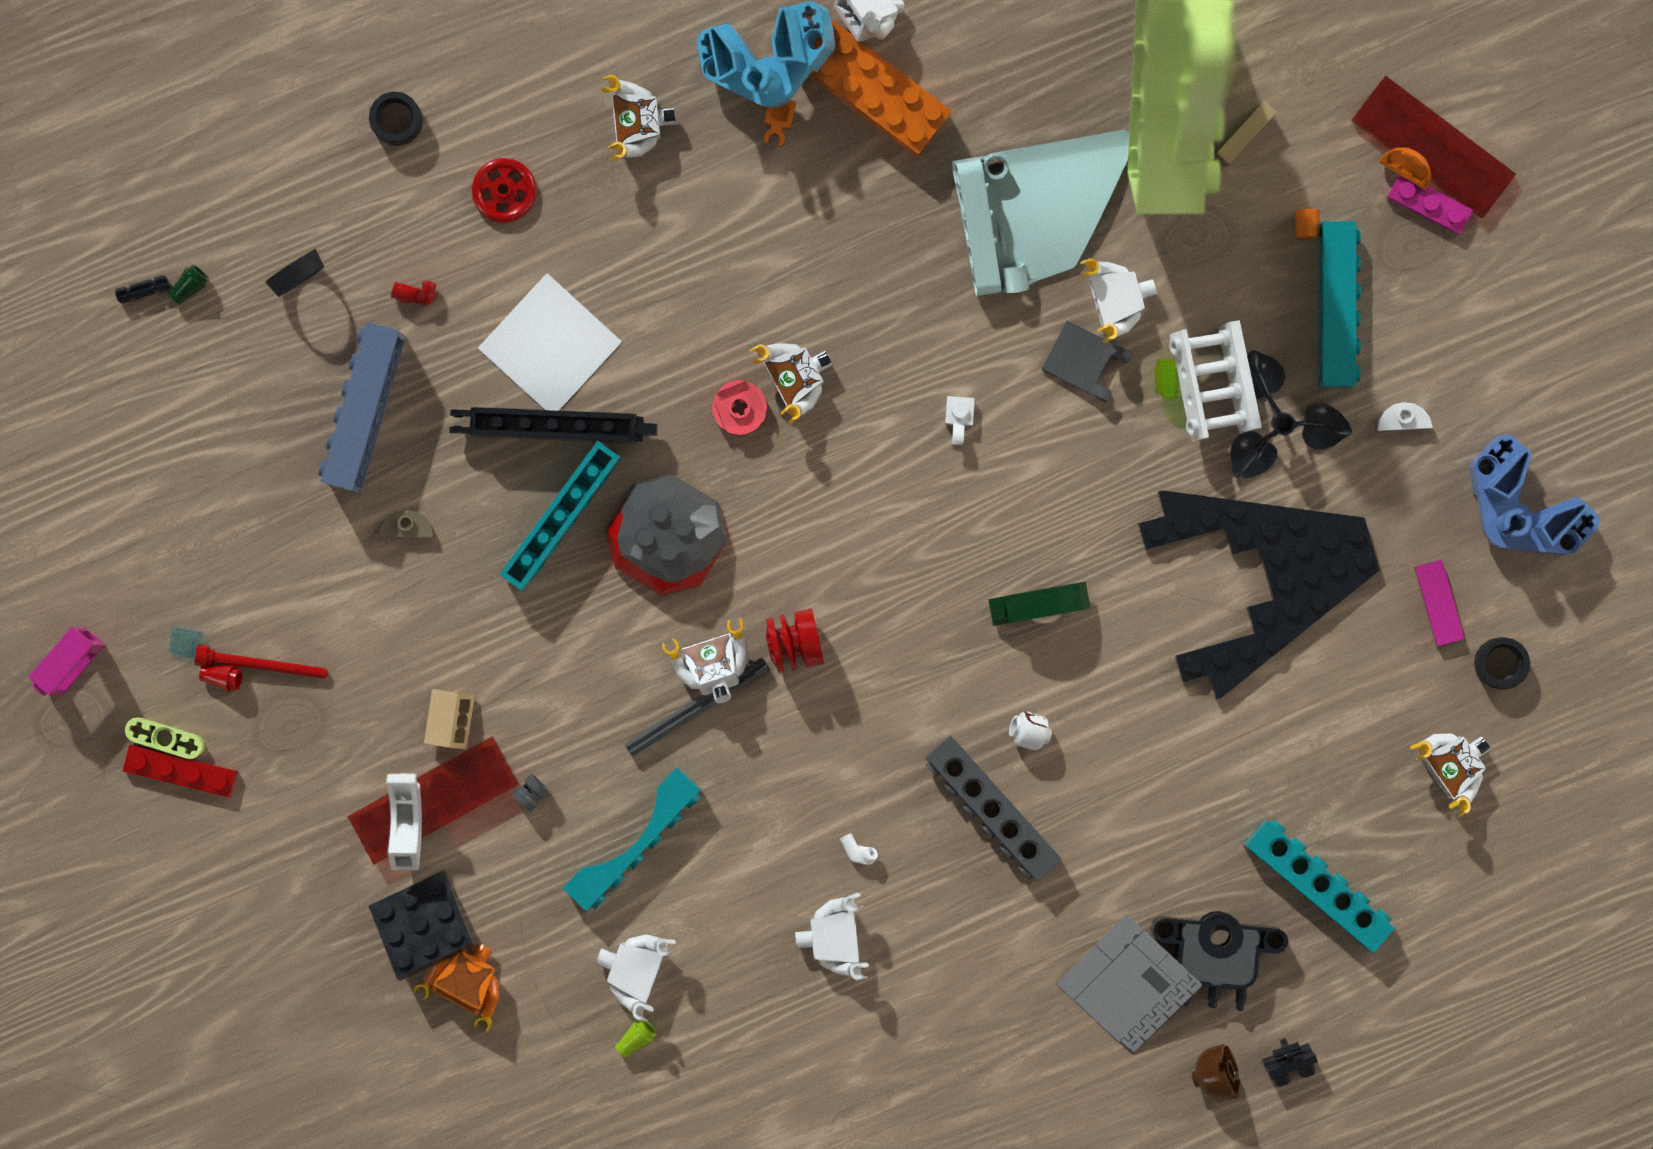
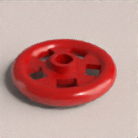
[471,158,537,223]

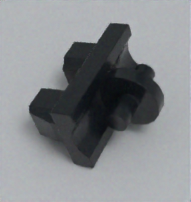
[1262,1038,1318,1087]

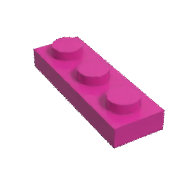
[1386,174,1473,236]

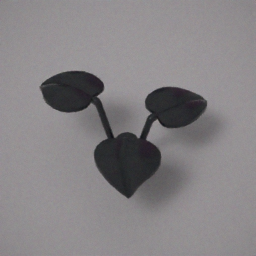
[1230,350,1352,478]

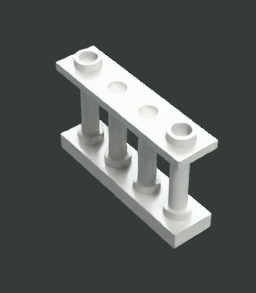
[1169,320,1262,442]

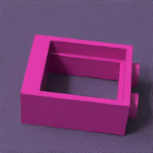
[28,627,106,696]

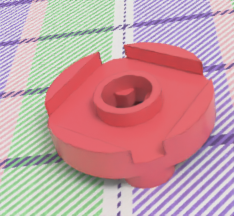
[712,380,767,436]

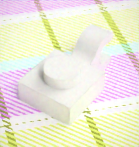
[945,396,975,445]

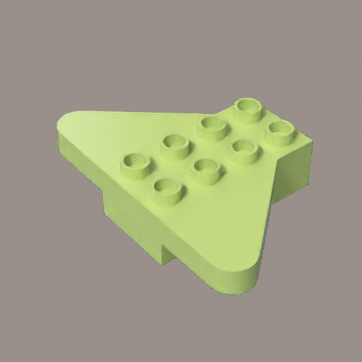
[1127,0,1232,214]

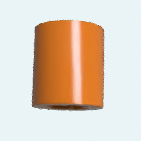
[1295,209,1321,240]

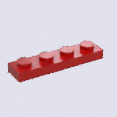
[122,744,238,798]

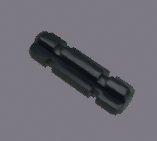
[115,275,170,303]

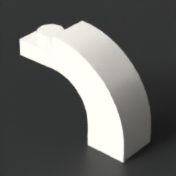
[387,773,422,870]

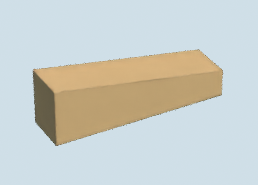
[1216,101,1277,166]

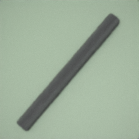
[625,658,769,755]

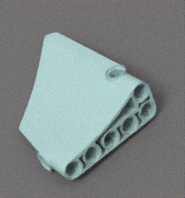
[952,130,1129,296]

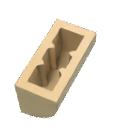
[424,689,475,749]

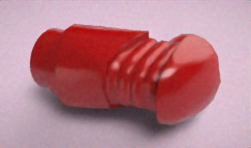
[391,280,437,307]

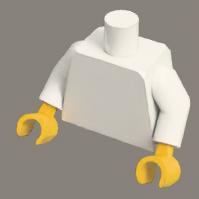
[1080,259,1157,344]

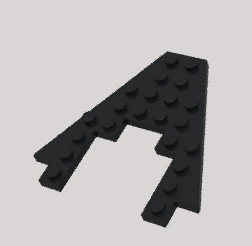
[1138,490,1380,699]

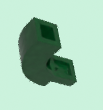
[988,582,1091,626]

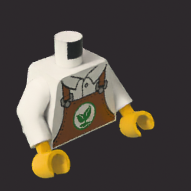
[601,75,676,162]
[749,343,833,425]
[662,618,749,703]
[1410,733,1491,817]

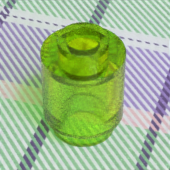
[1154,358,1181,399]

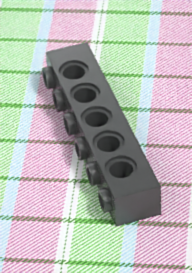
[925,735,1062,881]

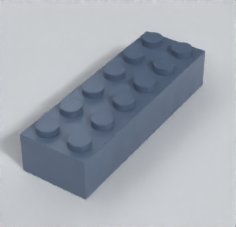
[318,322,406,494]

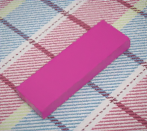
[1414,560,1464,646]

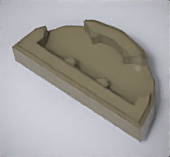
[379,510,434,538]

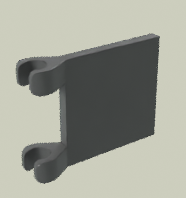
[1042,320,1132,402]

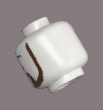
[1009,711,1052,751]

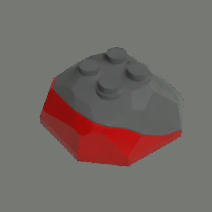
[606,474,728,596]

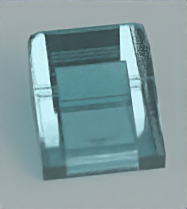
[170,626,203,658]

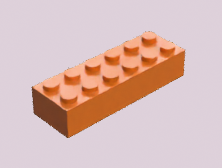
[808,19,952,160]

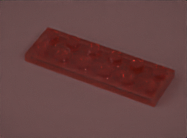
[1351,75,1516,219]
[347,736,519,865]

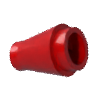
[199,665,243,692]

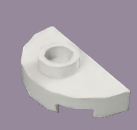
[1376,402,1433,431]

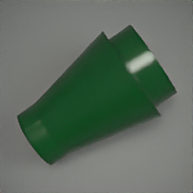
[168,264,209,305]

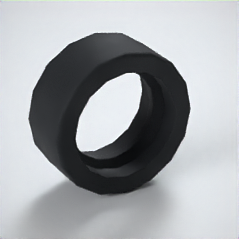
[369,91,423,146]
[1474,637,1530,690]

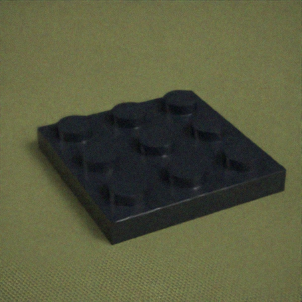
[369,871,475,981]

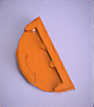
[1379,148,1431,190]

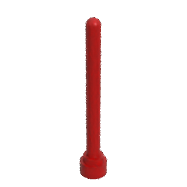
[195,644,328,679]

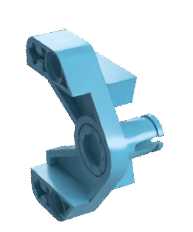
[697,1,835,108]

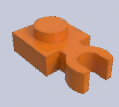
[764,100,797,148]

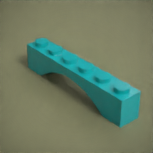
[562,767,701,911]

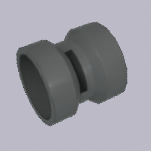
[512,774,550,812]

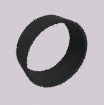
[265,249,324,297]

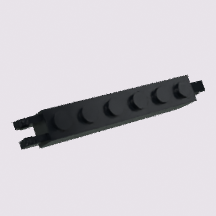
[449,407,658,444]

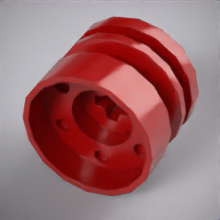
[765,608,824,674]

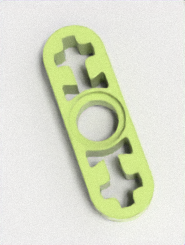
[125,717,205,759]

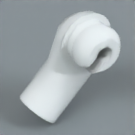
[840,833,878,865]

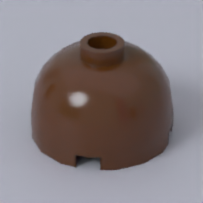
[1192,1044,1241,1101]

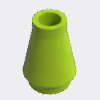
[615,1020,656,1058]

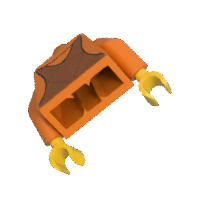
[413,944,499,1032]

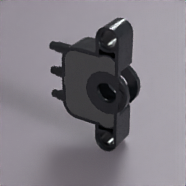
[1150,911,1288,1011]

